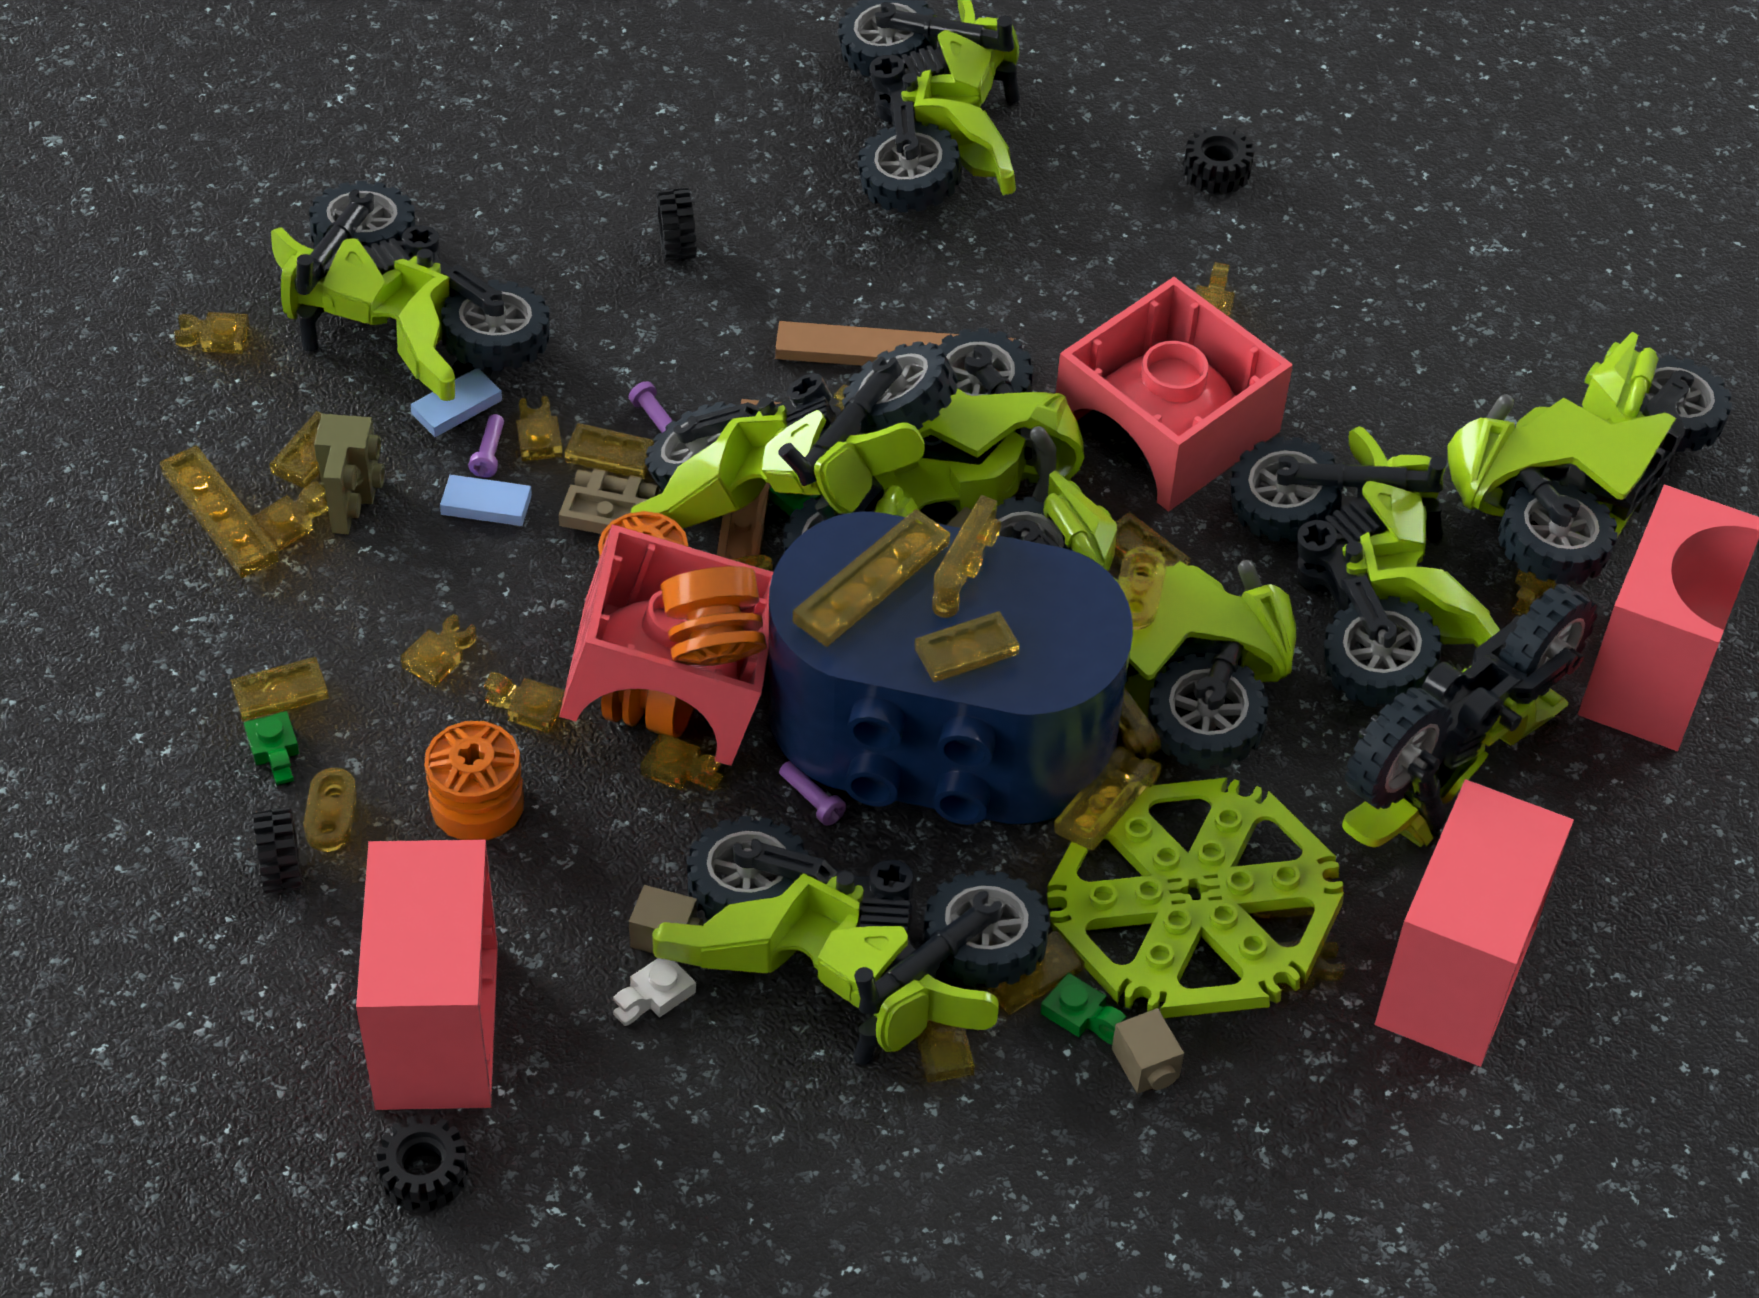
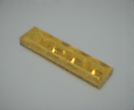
[160,445,279,579]
[793,509,950,647]

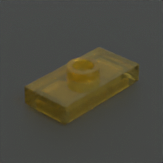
[269,411,323,489]
[565,423,654,478]
[1115,512,1191,581]
[914,611,1019,682]
[230,657,329,722]
[983,930,1085,1015]
[916,1020,975,1082]

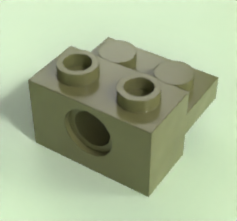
[314,414,385,534]

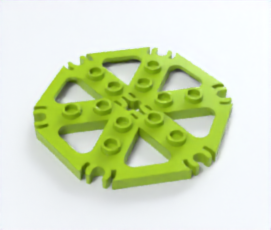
[1047,778,1344,1018]

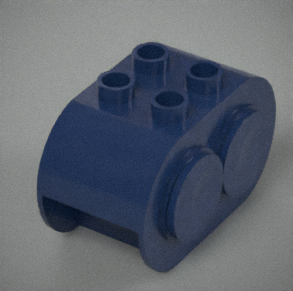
[768,512,1133,825]

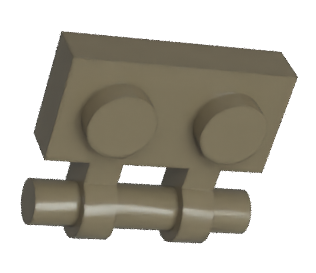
[559,469,659,534]

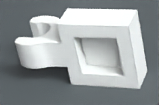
[613,958,696,1026]

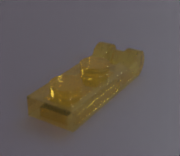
[932,495,1001,618]
[1054,746,1161,851]

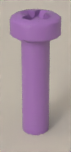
[629,381,672,433]
[468,414,504,478]
[779,761,846,826]

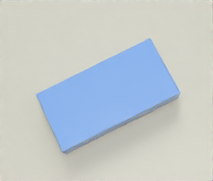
[410,368,502,437]
[440,474,532,526]

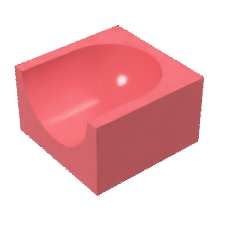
[1056,277,1293,512]
[1578,484,1759,752]
[559,524,774,766]
[1374,779,1574,1067]
[356,840,498,1110]

